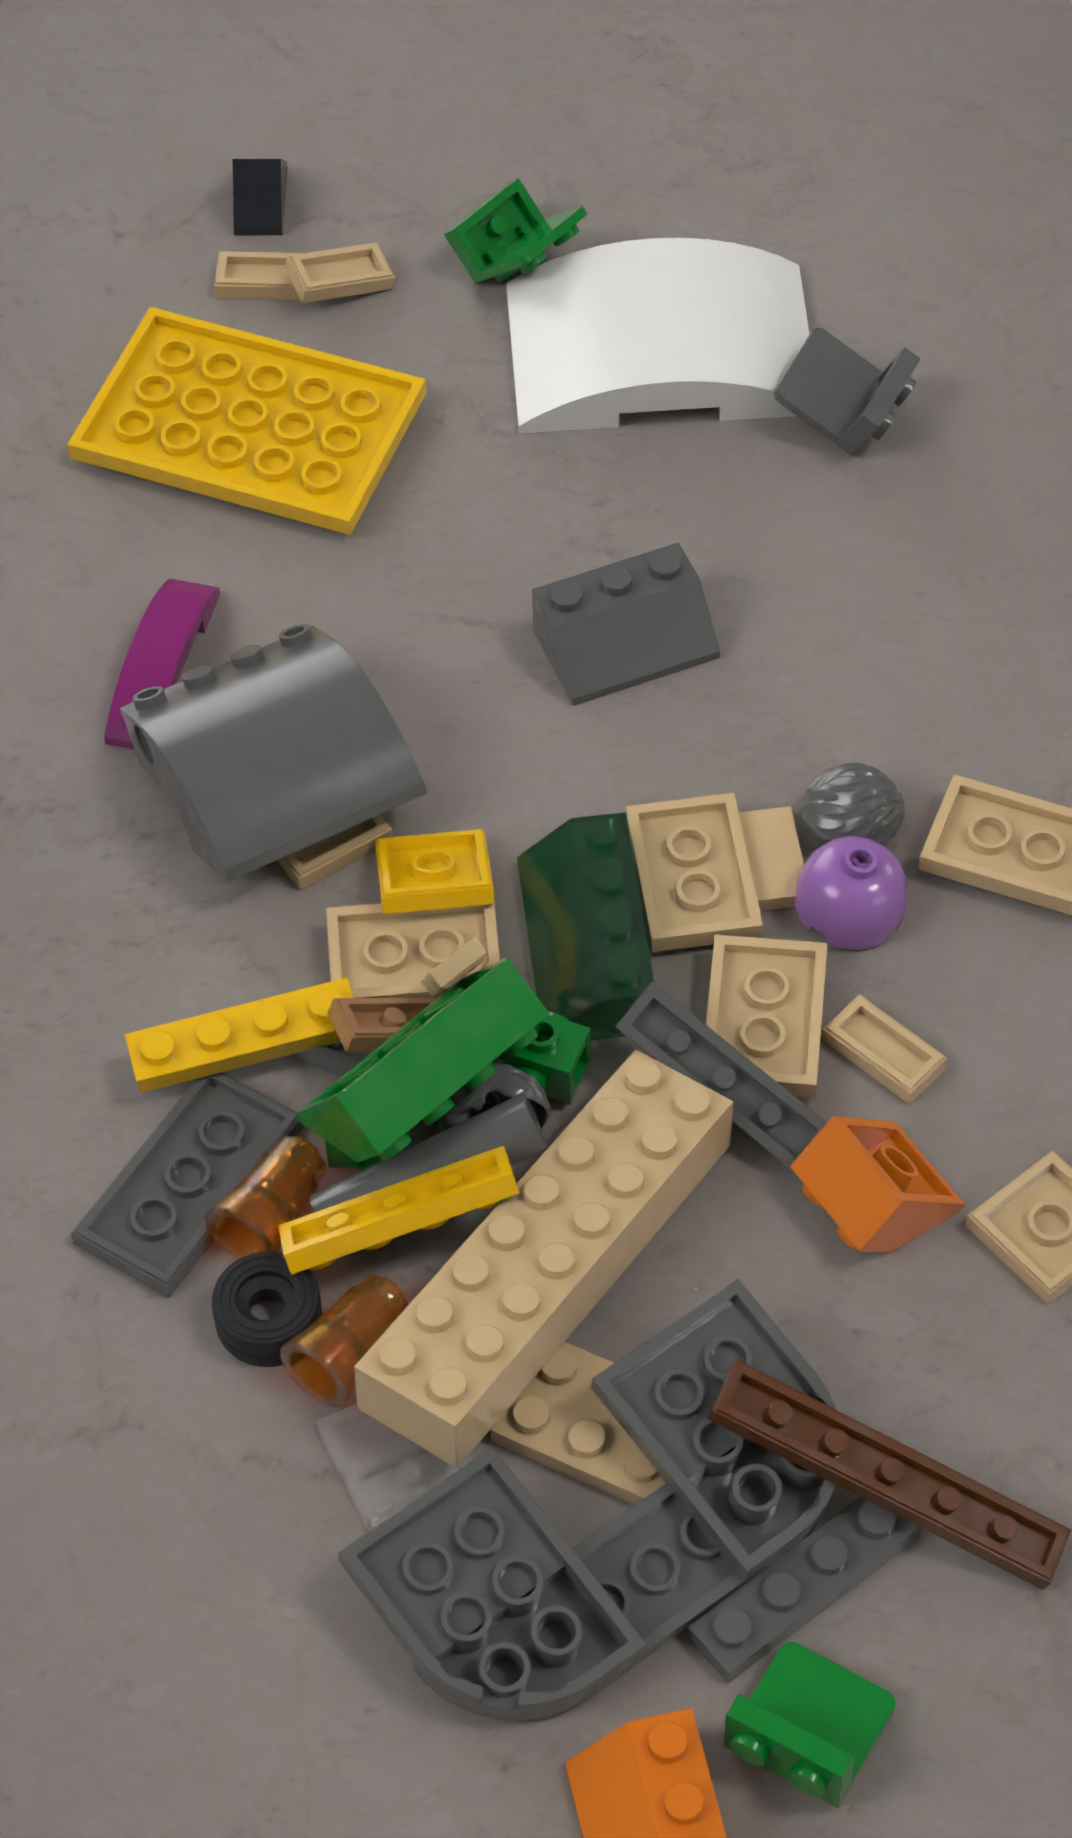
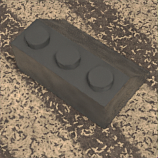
[532,542,720,706]

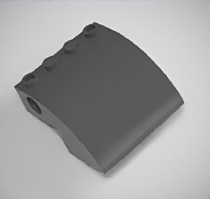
[120,624,427,881]

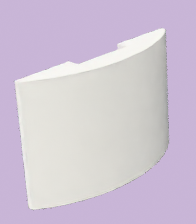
[506,237,809,434]

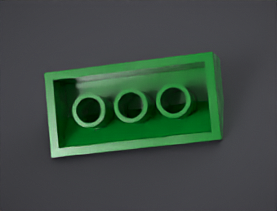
[295,957,550,1163]

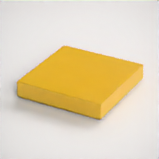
[375,829,495,914]

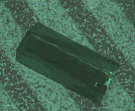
[517,812,654,1040]

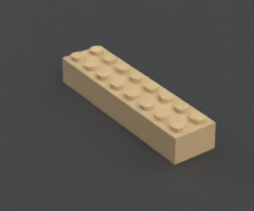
[354,1049,733,1468]

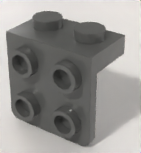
[773,328,920,456]

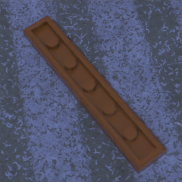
[707,1359,1071,1590]

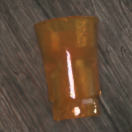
[205,1135,327,1259]
[280,1273,409,1407]

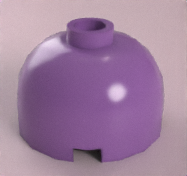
[794,836,908,950]

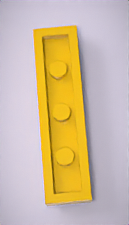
[124,977,354,1093]
[278,1146,520,1275]

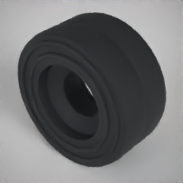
[212,1251,323,1367]

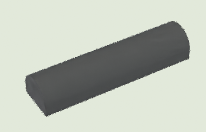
[309,1093,548,1212]

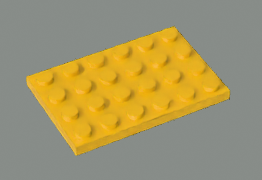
[67,307,427,535]

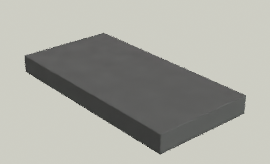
[71,1072,304,1298]

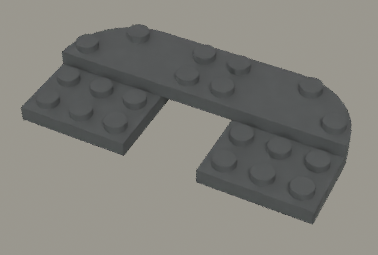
[338,1279,836,1721]

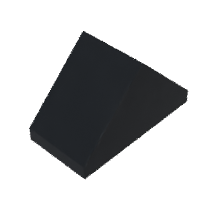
[232,159,288,236]

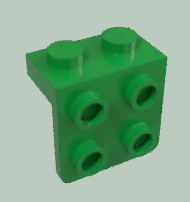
[444,178,588,283]
[724,1642,896,1809]

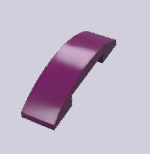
[104,578,220,749]

